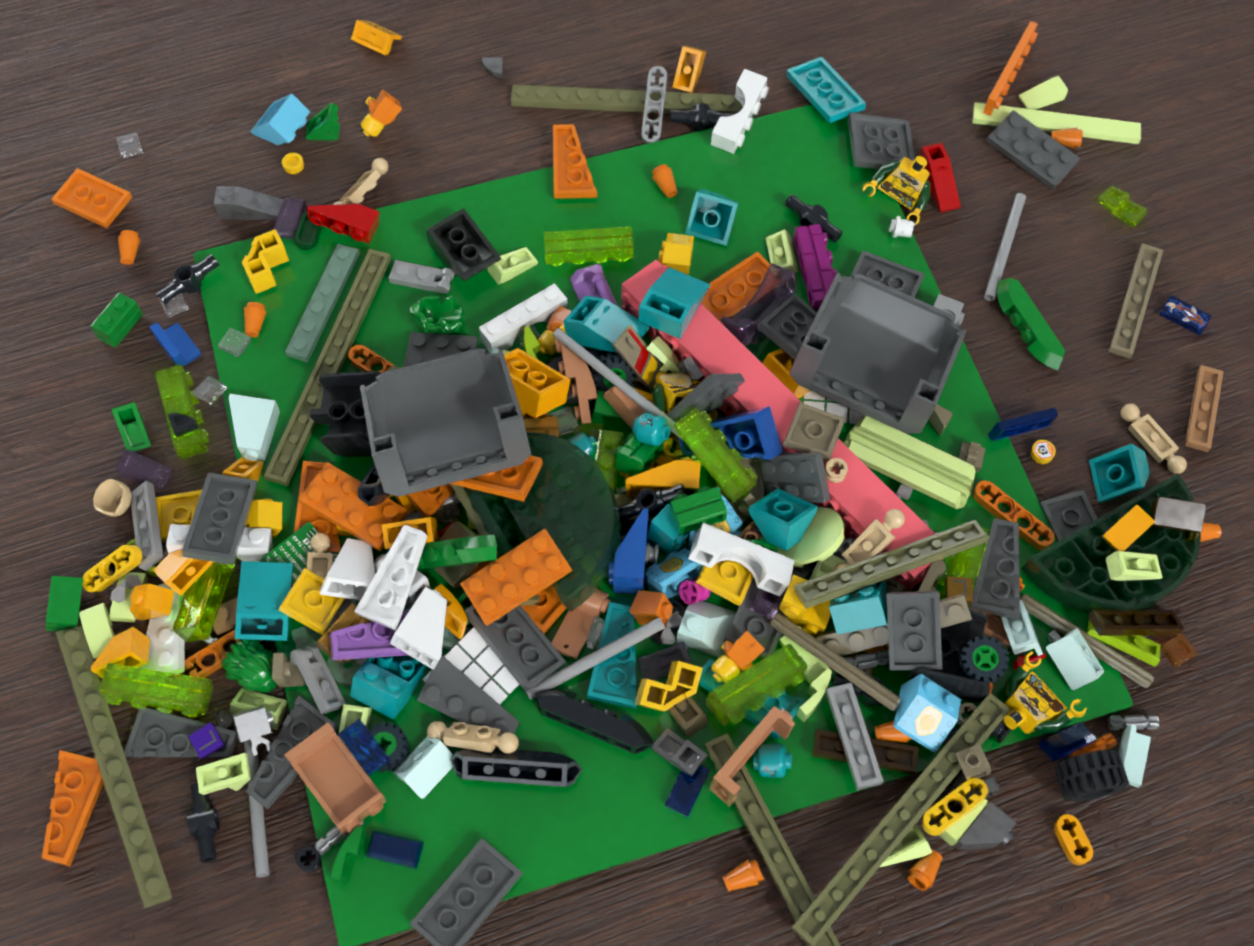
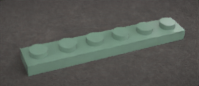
[285,244,360,362]

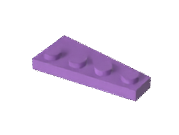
[330,609,410,660]

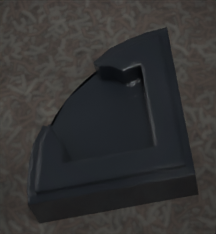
[167,413,199,437]

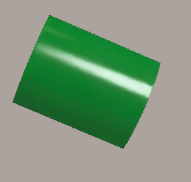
[46,576,83,631]

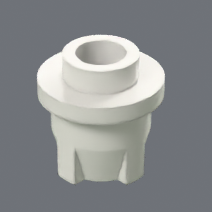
[889,216,914,238]

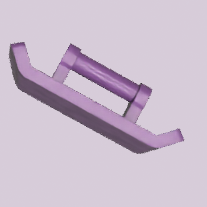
[570,263,618,306]

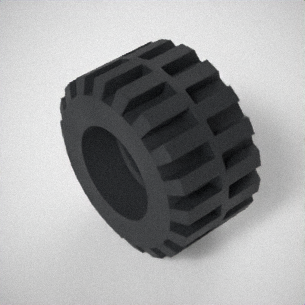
[1054,750,1129,802]

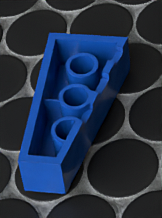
[677,406,783,459]

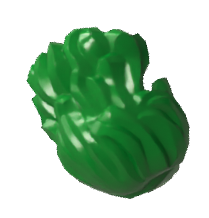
[410,296,464,334]
[222,639,277,693]

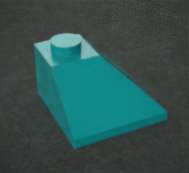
[685,189,739,246]
[1089,444,1150,504]
[748,488,818,551]

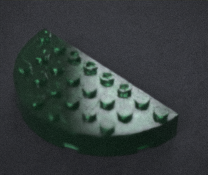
[502,432,621,612]
[1021,473,1201,614]

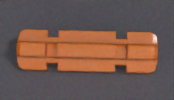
[1068,733,1117,758]

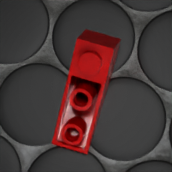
[920,143,961,213]
[307,204,380,244]

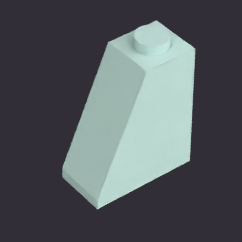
[229,394,280,461]

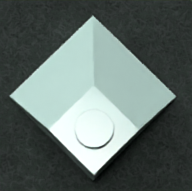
[676,601,735,658]

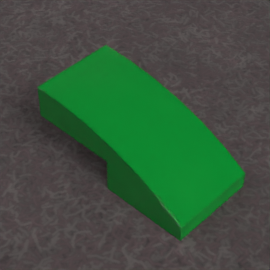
[330,826,367,884]

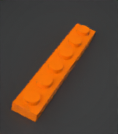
[983,21,1038,116]

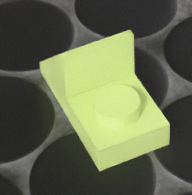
[196,753,251,795]

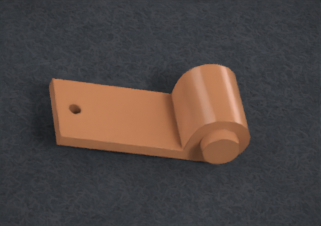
[551,582,611,660]

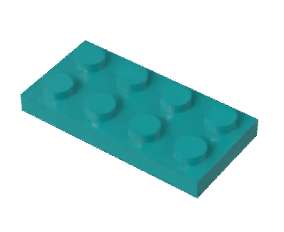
[786,57,866,123]

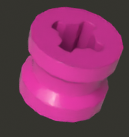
[679,577,711,605]

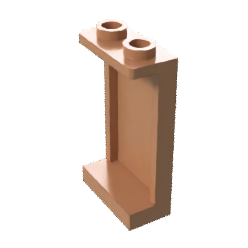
[709,706,795,807]
[284,722,386,834]

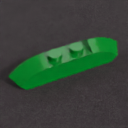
[997,278,1065,370]
[417,535,497,571]

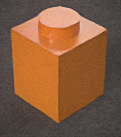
[630,590,673,626]

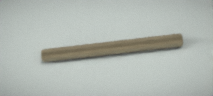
[1020,594,1154,688]
[771,613,901,711]

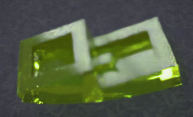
[1098,185,1148,227]

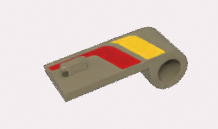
[612,325,664,393]

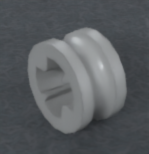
[645,543,659,565]

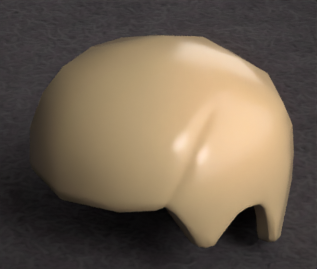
[93,479,132,517]

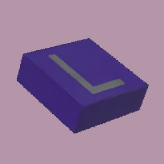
[188,722,225,759]

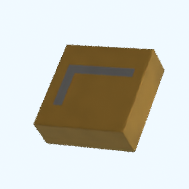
[945,576,973,604]

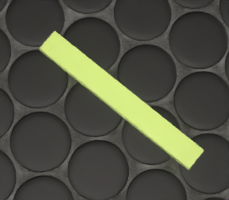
[972,102,1141,144]

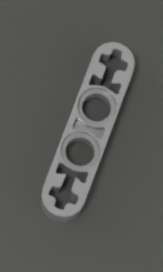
[642,66,667,144]

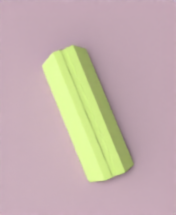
[843,415,975,509]

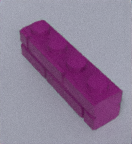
[793,224,837,312]

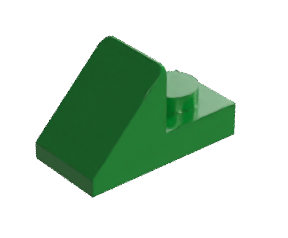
[305,102,340,141]
[111,402,152,453]

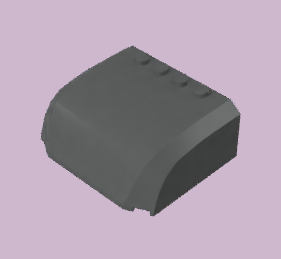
[789,273,967,434]
[360,349,531,497]

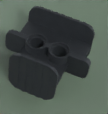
[310,371,381,457]
[910,609,990,702]

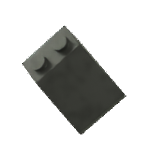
[427,208,501,282]

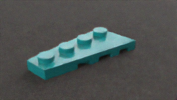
[587,602,637,709]
[699,659,807,740]

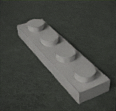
[131,481,163,571]
[826,683,883,790]

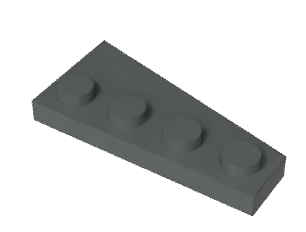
[969,518,1020,620]
[417,655,520,734]
[246,695,338,810]
[124,706,238,758]

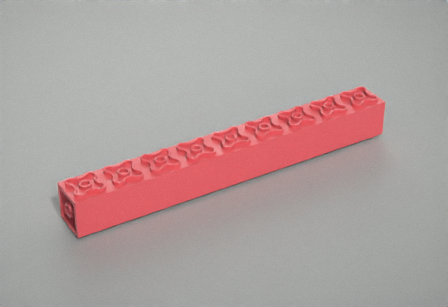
[621,259,943,592]

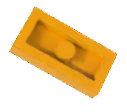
[351,20,402,55]

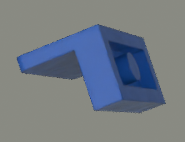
[150,323,201,369]

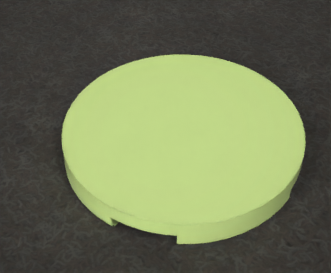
[776,507,845,567]

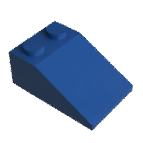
[609,508,648,595]

